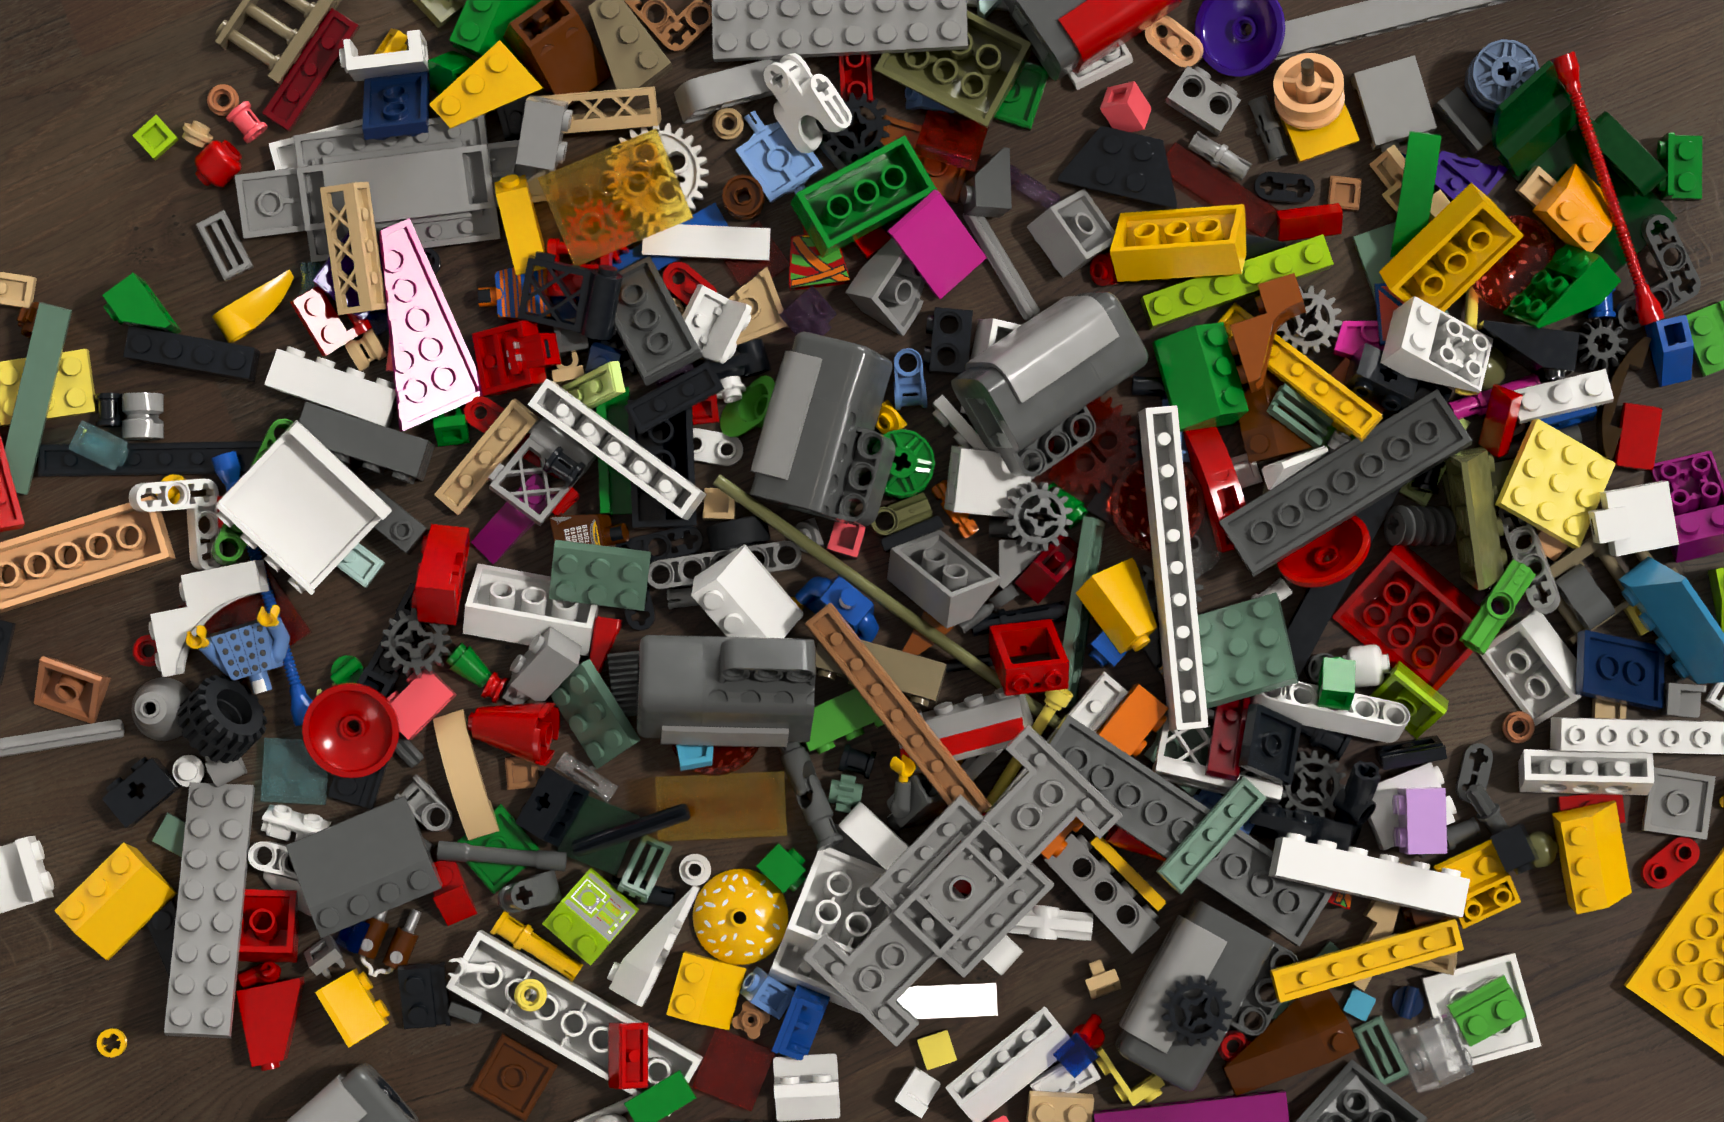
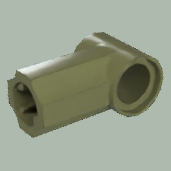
[869,492,934,538]

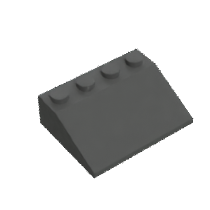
[286,795,443,938]
[1296,1060,1428,1122]

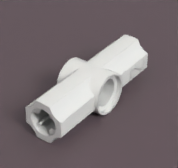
[1009,905,1094,941]

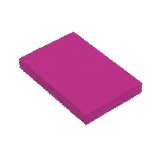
[887,189,987,299]

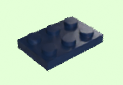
[362,71,429,140]
[1576,630,1665,711]

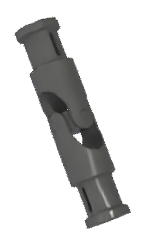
[779,742,844,851]

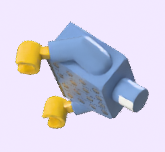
[186,605,290,695]

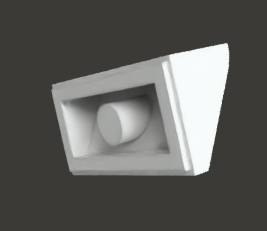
[1261,446,1328,490]

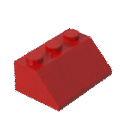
[238,889,299,963]

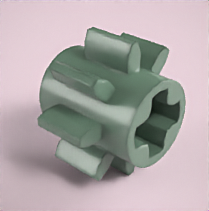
[828,774,863,813]

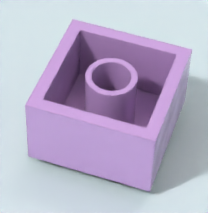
[1392,787,1447,854]

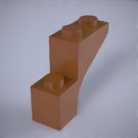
[1227,273,1306,393]

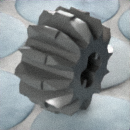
[1577,317,1628,371]

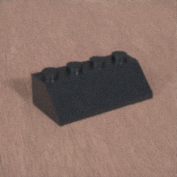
[628,400,697,530]

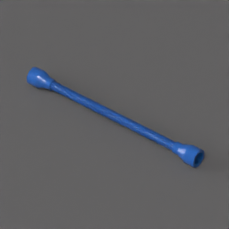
[212,451,312,727]

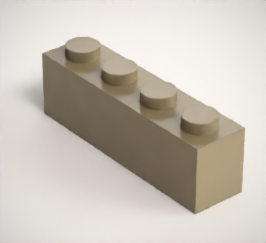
[816,640,947,707]

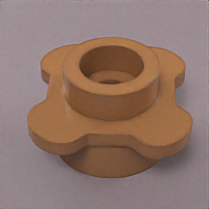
[732,1001,770,1039]

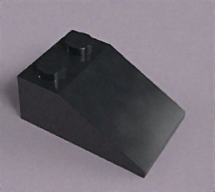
[1477,320,1580,381]

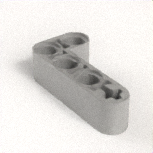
[674,59,796,124]

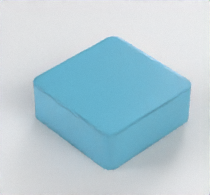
[1342,988,1376,1021]

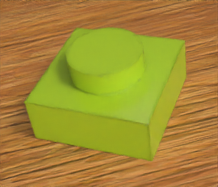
[133,115,179,161]

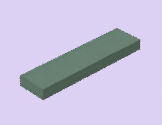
[1156,776,1267,894]

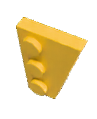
[429,40,544,129]

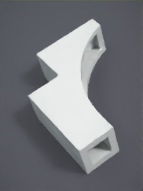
[149,560,269,677]

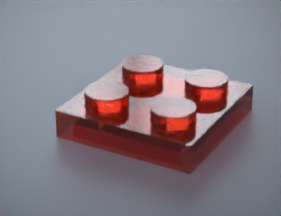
[914,110,989,172]
[692,1028,775,1111]

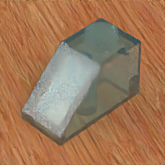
[68,420,129,471]

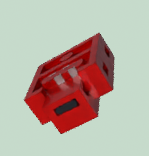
[472,321,561,396]

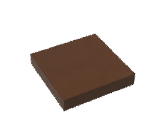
[470,1033,558,1122]

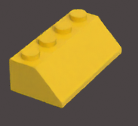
[1379,183,1524,312]
[1110,204,1246,282]

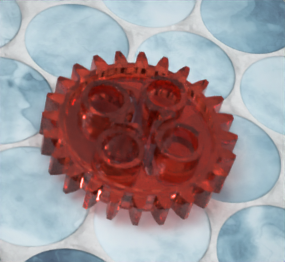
[1048,397,1138,495]

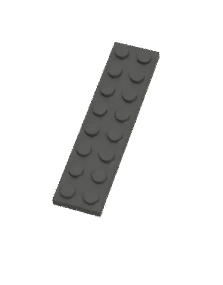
[1219,389,1472,577]

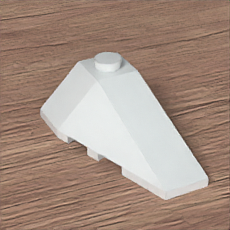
[607,885,700,1007]

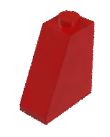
[236,976,305,1071]

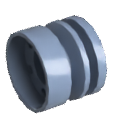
[1465,39,1540,114]

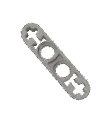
[1498,507,1560,614]

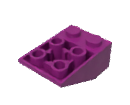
[1650,450,1724,563]

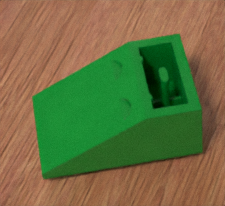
[1503,244,1621,329]

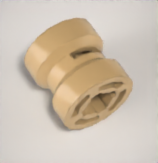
[344,329,387,371]

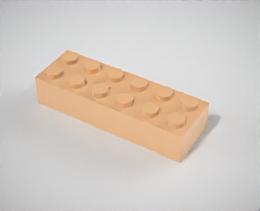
[0,496,176,613]

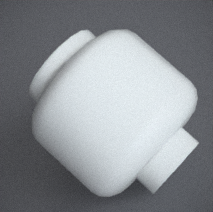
[1342,644,1390,687]

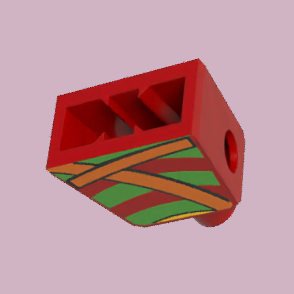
[789,224,850,291]

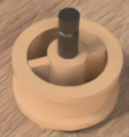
[1273,53,1345,130]

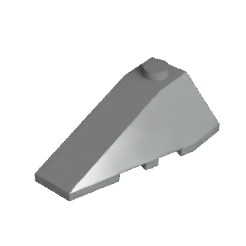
[845,238,925,336]

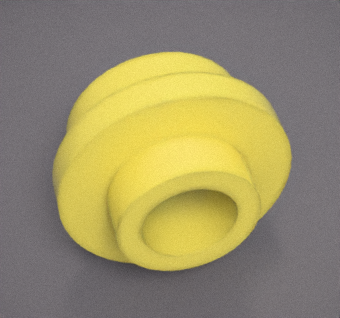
[514,979,547,1012]

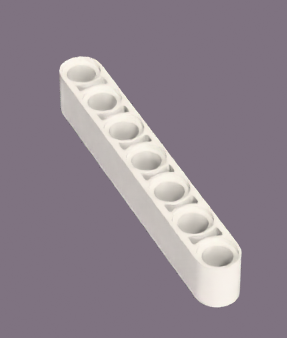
[838,801,1024,975]

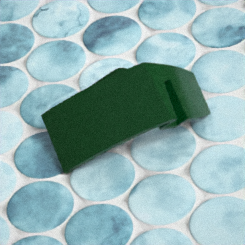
[1491,60,1677,273]

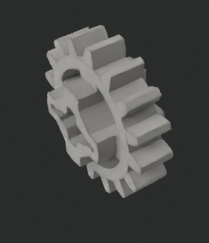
[1276,286,1342,355]

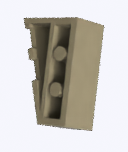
[588,0,673,102]

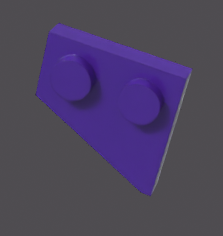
[1434,151,1508,202]

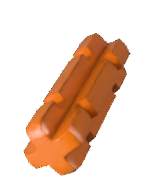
[932,480,979,539]

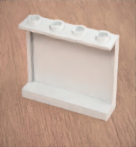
[216,420,392,595]

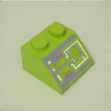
[542,868,639,966]

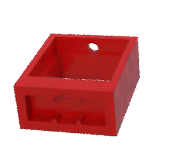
[989,619,1069,696]

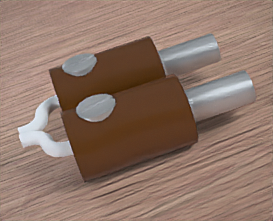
[353,909,422,977]

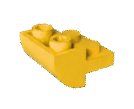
[1433,840,1521,929]

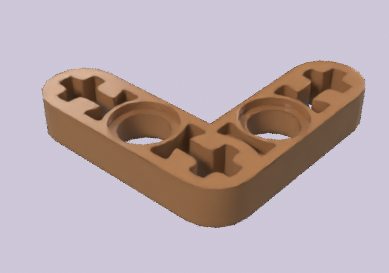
[624,0,712,52]

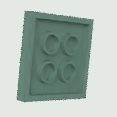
[1198,592,1299,709]

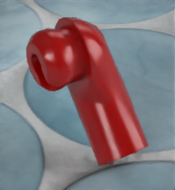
[238,961,281,989]

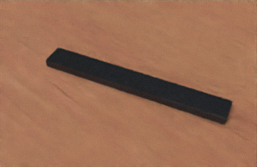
[38,441,262,477]

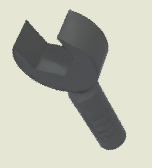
[956,584,1019,634]

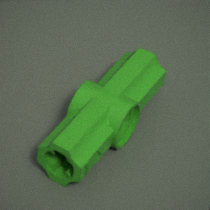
[1459,559,1536,655]

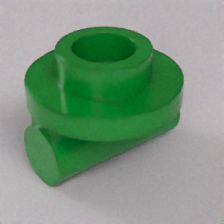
[330,655,364,685]

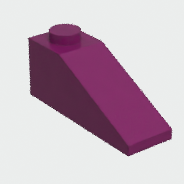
[471,474,556,565]

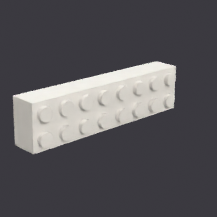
[446,930,703,1116]

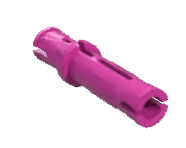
[1447,373,1541,420]

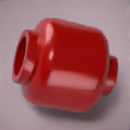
[194,140,242,187]

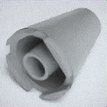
[131,677,191,741]

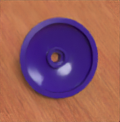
[1195,0,1285,77]

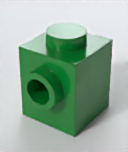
[756,843,806,893]

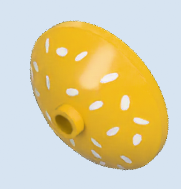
[693,869,788,965]

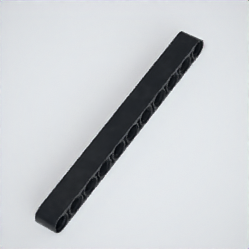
[1286,380,1453,677]

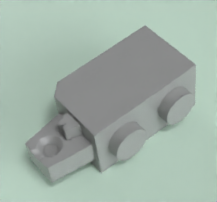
[502,626,582,704]

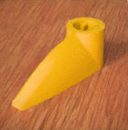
[212,270,294,343]

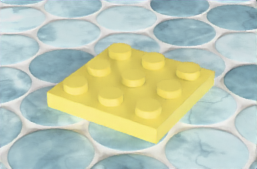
[1495,419,1616,549]

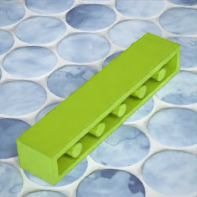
[1140,234,1334,330]

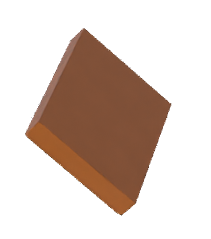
[874,115,976,204]

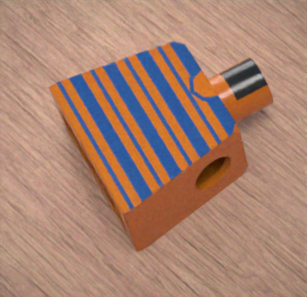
[478,267,551,324]

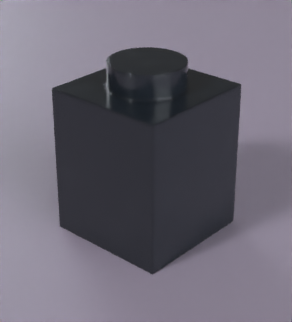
[1490,824,1539,875]

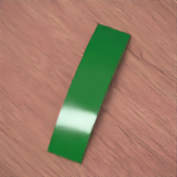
[1390,131,1441,257]

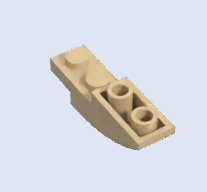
[1369,145,1450,224]

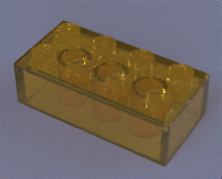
[656,771,788,841]

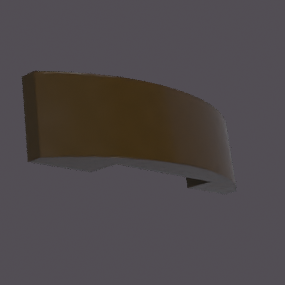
[1596,336,1652,460]

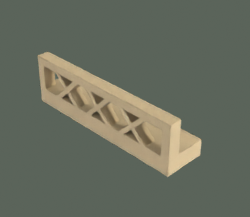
[538,86,662,134]
[320,182,386,315]

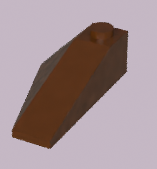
[1233,354,1315,463]
[1222,989,1359,1096]

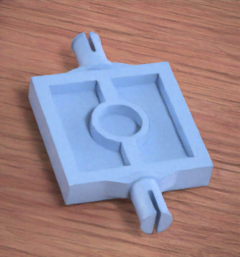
[735,110,823,203]

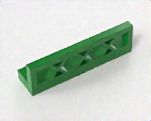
[596,387,632,515]

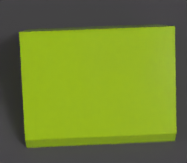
[1369,661,1449,739]

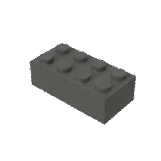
[299,402,435,485]

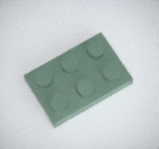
[549,540,651,611]
[550,659,641,769]

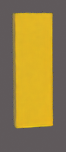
[1089,835,1166,911]

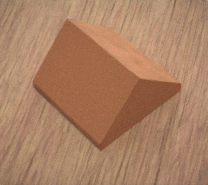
[34,656,111,724]

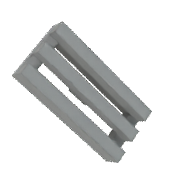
[196,210,254,281]

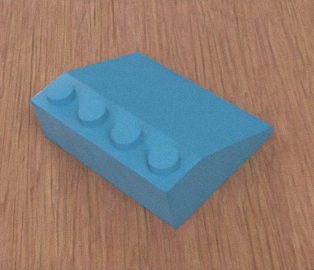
[1618,556,1724,684]

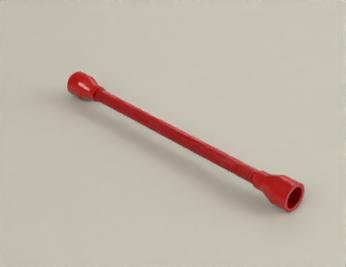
[1550,51,1665,326]

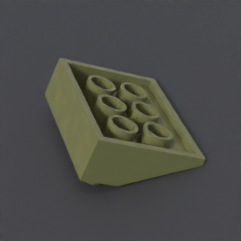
[874,11,1032,128]
[1445,447,1508,590]

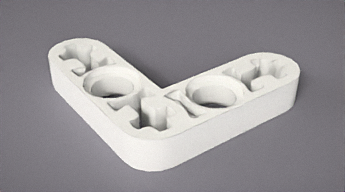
[129,479,223,571]

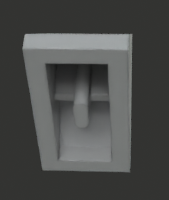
[998,540,1049,590]

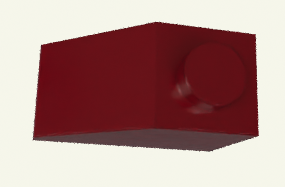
[1015,536,1079,604]

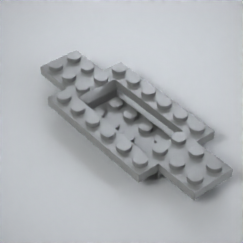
[235,114,560,262]

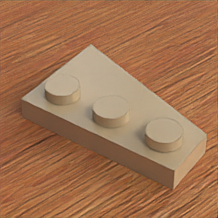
[700,267,790,360]

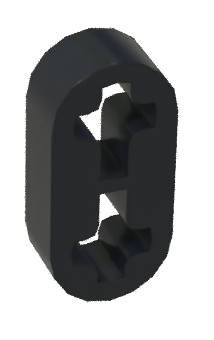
[1253,172,1315,205]

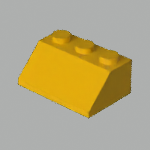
[1552,800,1632,914]
[54,842,177,961]

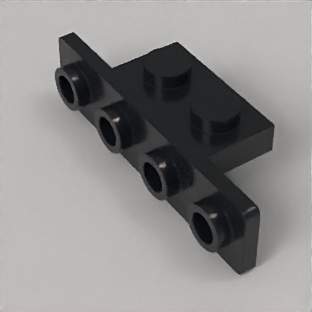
[1249,802,1354,851]

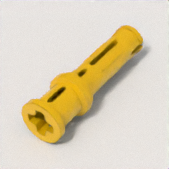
[490,911,584,982]

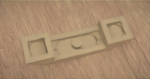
[433,709,500,841]

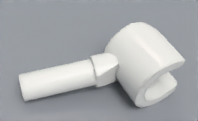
[448,957,495,978]

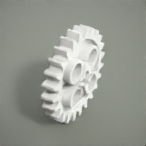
[606,123,709,224]

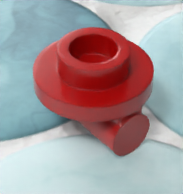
[1090,253,1120,286]
[1072,1014,1105,1050]

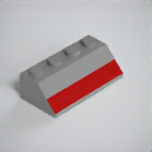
[899,687,1034,772]

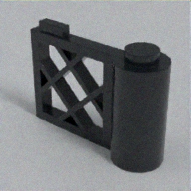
[518,251,623,340]

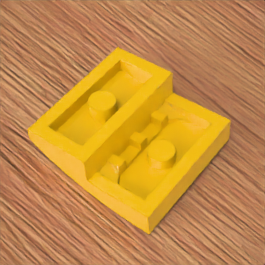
[1279,103,1359,163]

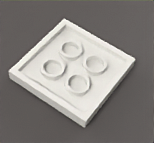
[1421,953,1541,1072]

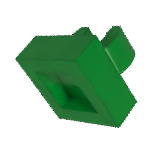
[433,408,470,447]

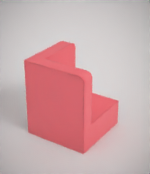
[1100,81,1151,133]
[826,522,866,559]

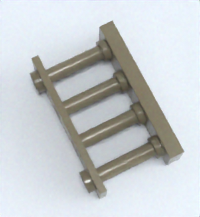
[215,0,342,86]
[1531,536,1678,645]

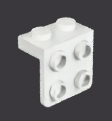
[682,284,752,364]
[0,836,54,914]

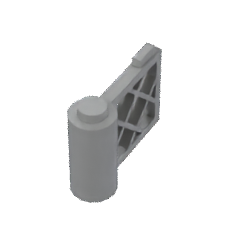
[488,416,597,526]

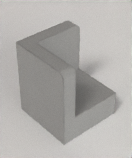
[1660,683,1707,718]

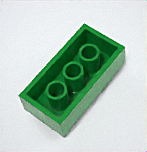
[790,135,937,258]

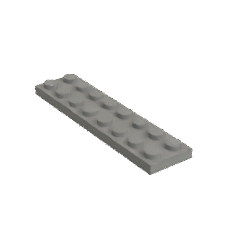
[712,0,968,62]
[164,782,255,1038]

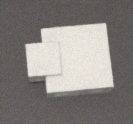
[1588,481,1679,556]

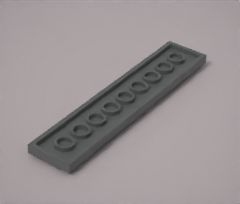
[1048,715,1333,947]

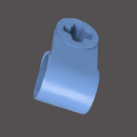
[893,348,927,410]

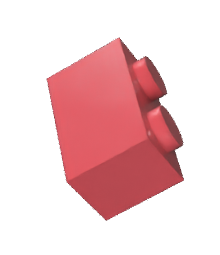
[387,669,457,740]

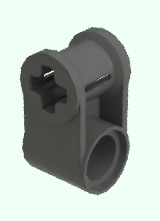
[497,870,563,913]

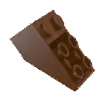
[503,0,611,107]

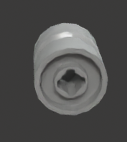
[122,392,164,441]

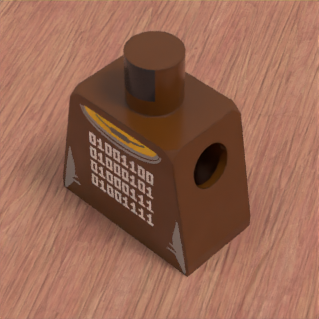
[550,514,629,547]

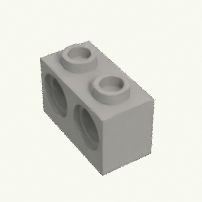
[1165,66,1241,137]

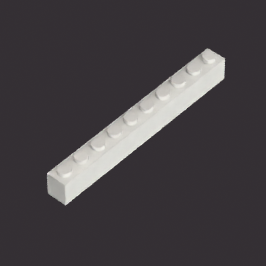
[1138,405,1208,731]

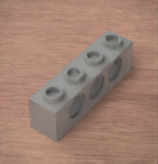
[1043,833,1160,954]

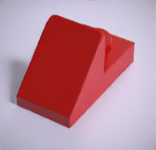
[433,860,478,926]

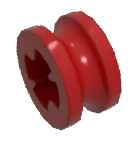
[481,672,509,704]

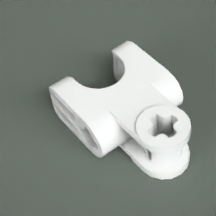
[763,53,852,153]

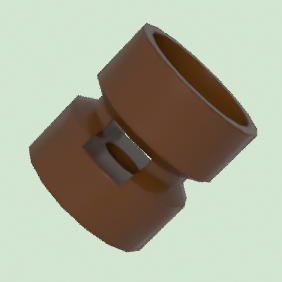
[722,174,765,222]

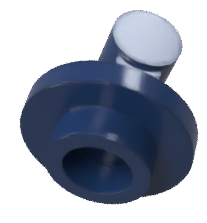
[1391,985,1424,1020]

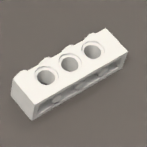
[1518,749,1654,796]

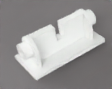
[261,804,331,841]

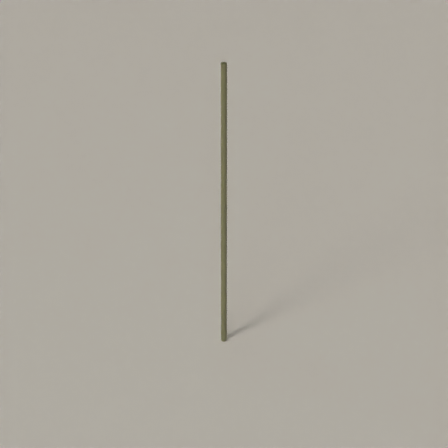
[713,474,1063,729]

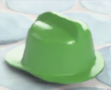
[720,375,775,437]

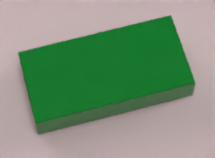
[624,1070,697,1122]

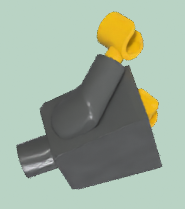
[887,754,963,831]

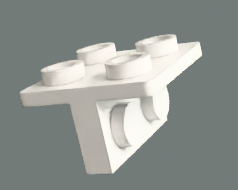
[773,1053,840,1121]

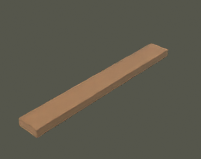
[805,603,992,814]

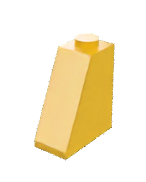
[494,174,546,276]
[1076,558,1157,654]

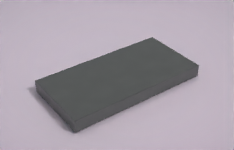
[614,255,703,386]

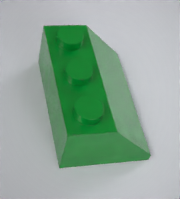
[449,0,542,58]
[1152,322,1249,432]

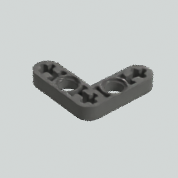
[1614,214,1701,330]

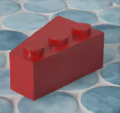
[412,524,470,625]

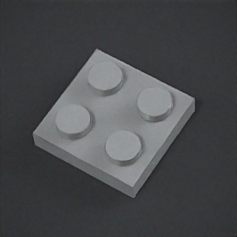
[1641,767,1716,840]

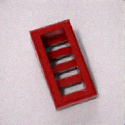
[590,616,622,674]

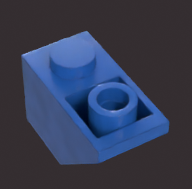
[1645,315,1694,387]
[1087,630,1129,668]

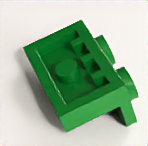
[1657,133,1702,200]

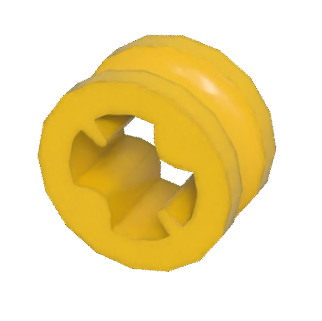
[96,1028,127,1058]

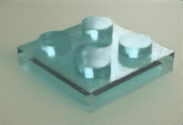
[261,738,328,805]

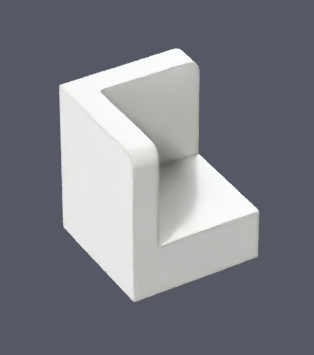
[894,1066,941,1119]

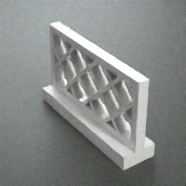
[1152,703,1283,804]

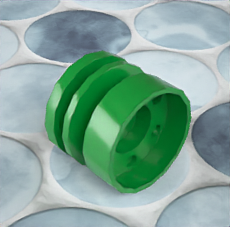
[869,429,935,500]

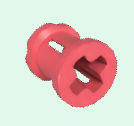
[226,101,268,144]

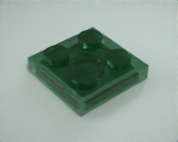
[557,795,640,875]

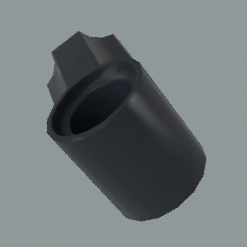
[703,339,771,380]

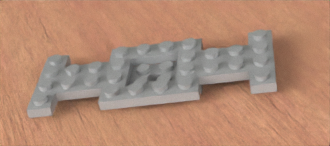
[803,724,1123,1047]

